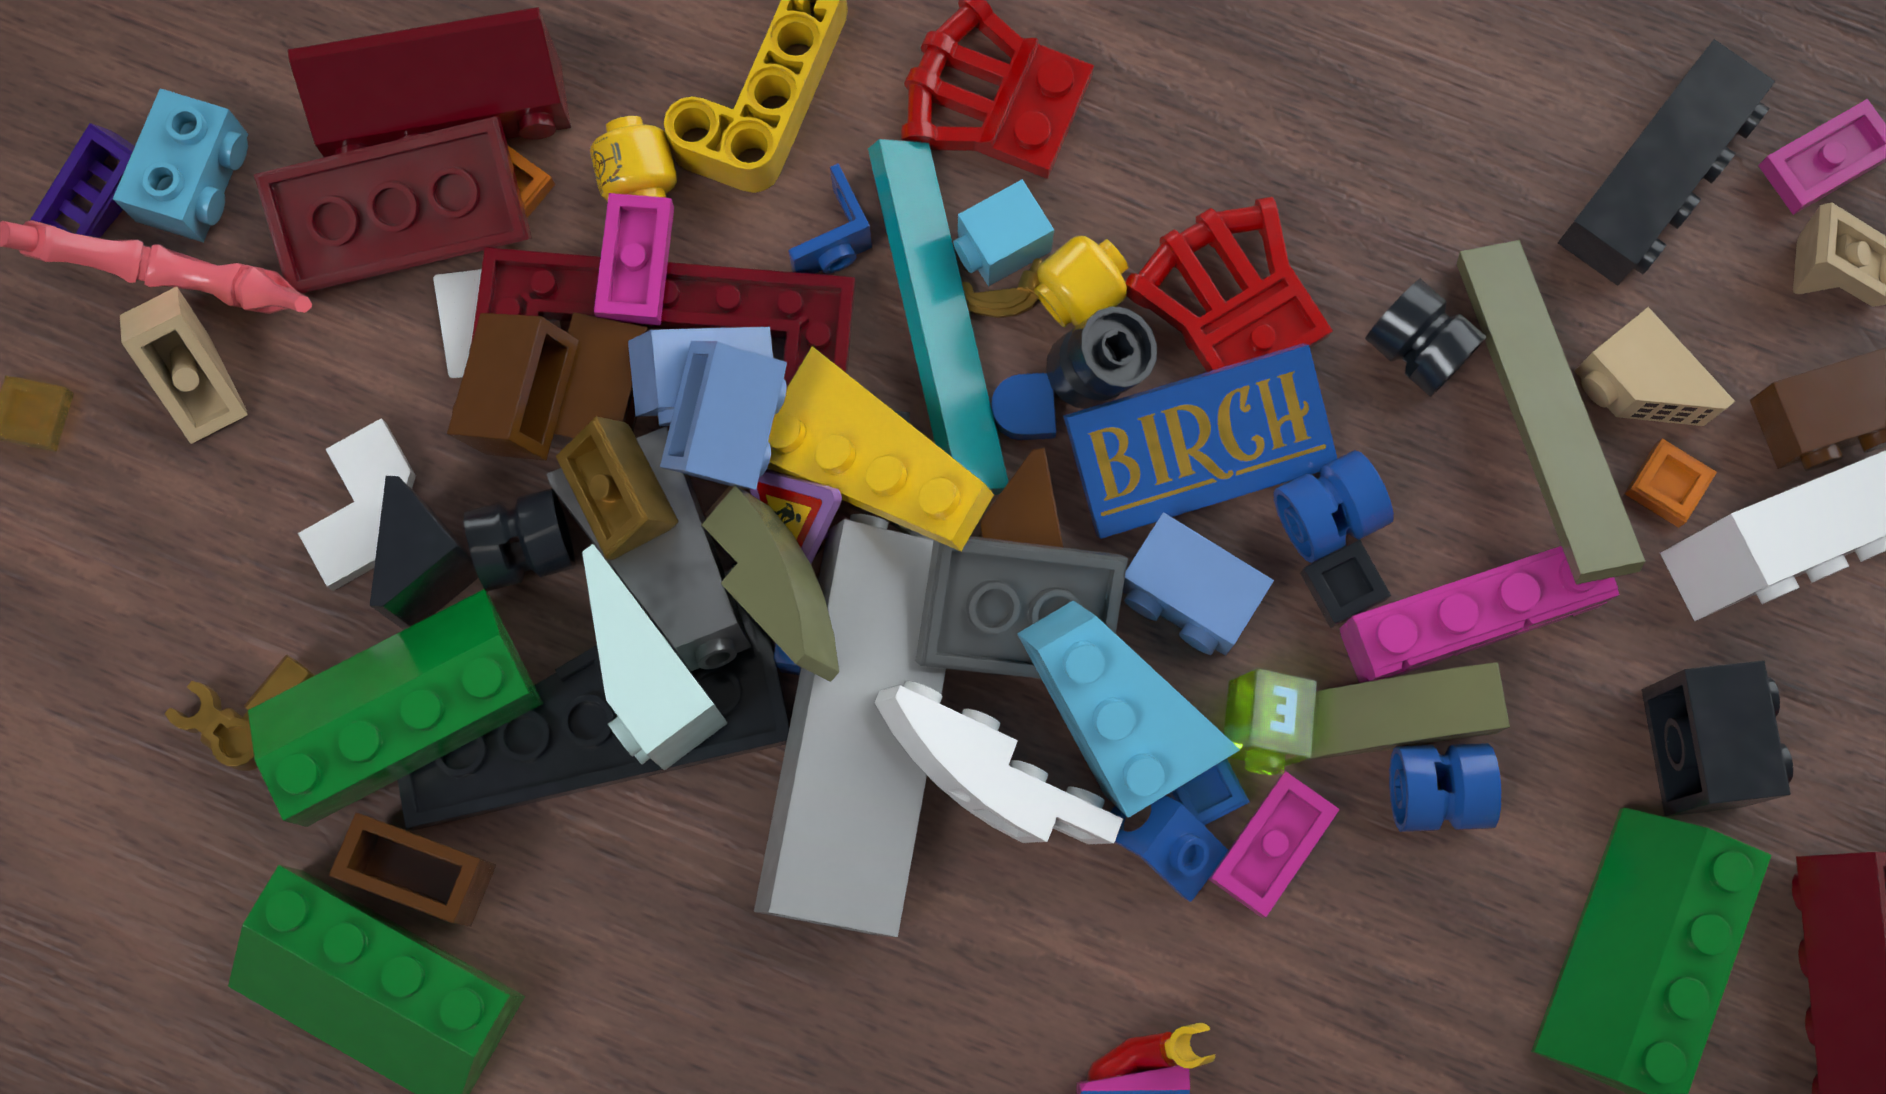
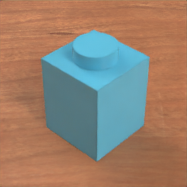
[953,179,1054,287]

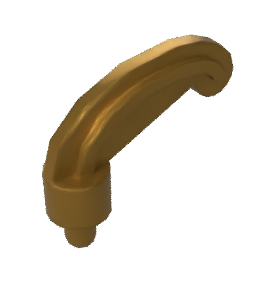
[962,258,1043,318]

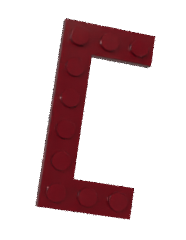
[471,247,856,387]

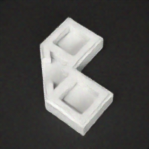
[298,418,416,591]

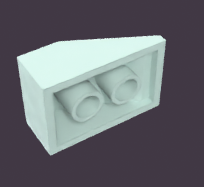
[582,544,727,771]

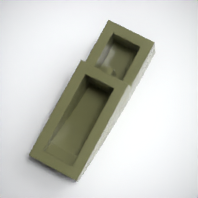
[702,485,839,682]
[1295,662,1510,761]

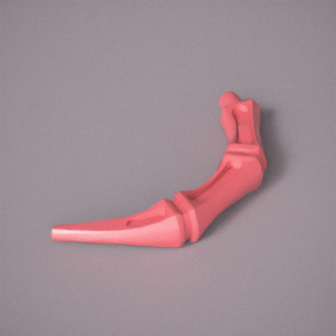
[0,220,312,314]

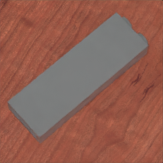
[754,514,946,937]

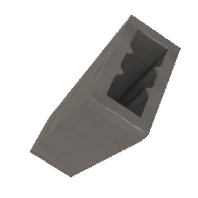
[547,427,751,671]

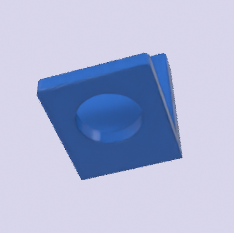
[788,164,872,274]
[1110,795,1228,902]

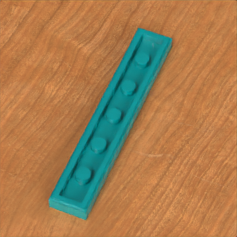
[868,139,1009,495]

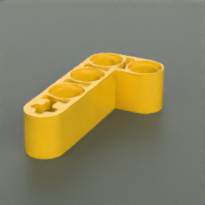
[664,0,848,193]

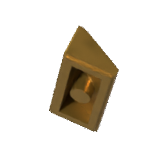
[556,416,678,560]

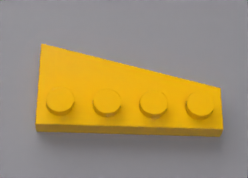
[767,346,994,551]

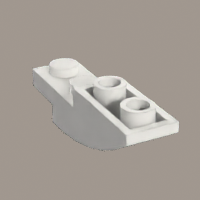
[875,681,1123,844]

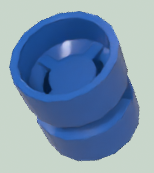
[1273,450,1394,563]
[1389,743,1501,832]

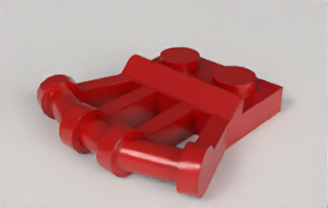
[901,0,1094,179]
[1125,197,1333,372]

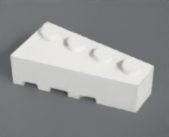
[1660,451,1886,621]

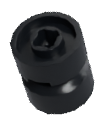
[1365,278,1487,397]
[1046,306,1157,409]
[464,488,576,592]

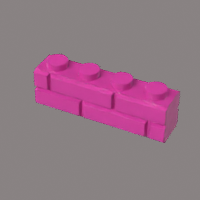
[1339,546,1619,683]

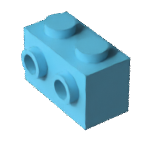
[113,88,248,243]

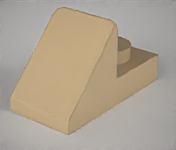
[1793,203,1886,307]

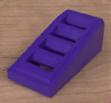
[30,123,135,238]

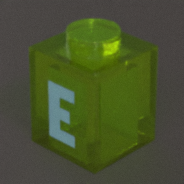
[1224,668,1317,775]

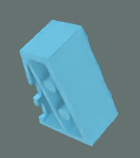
[1017,601,1240,818]

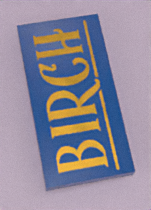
[1063,343,1337,539]

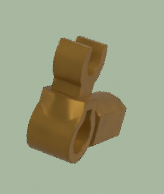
[165,654,315,771]

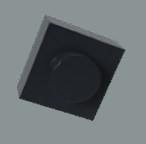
[1300,540,1391,628]

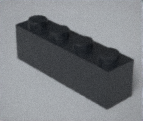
[1558,39,1775,286]

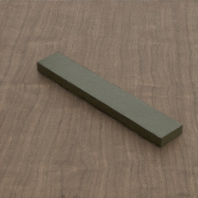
[1456,240,1646,584]

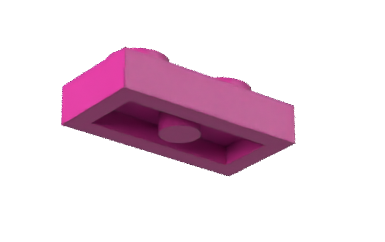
[1758,99,1886,215]
[594,193,674,325]
[1208,771,1340,918]

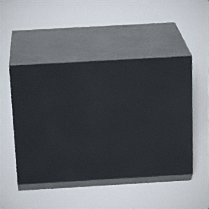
[370,476,478,630]

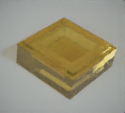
[0,375,74,452]

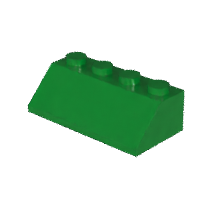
[248,589,543,827]
[1531,807,1772,1094]
[228,865,525,1094]

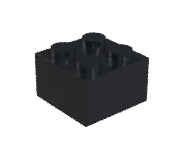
[1641,660,1793,816]

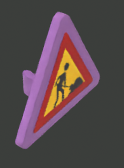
[750,469,842,564]

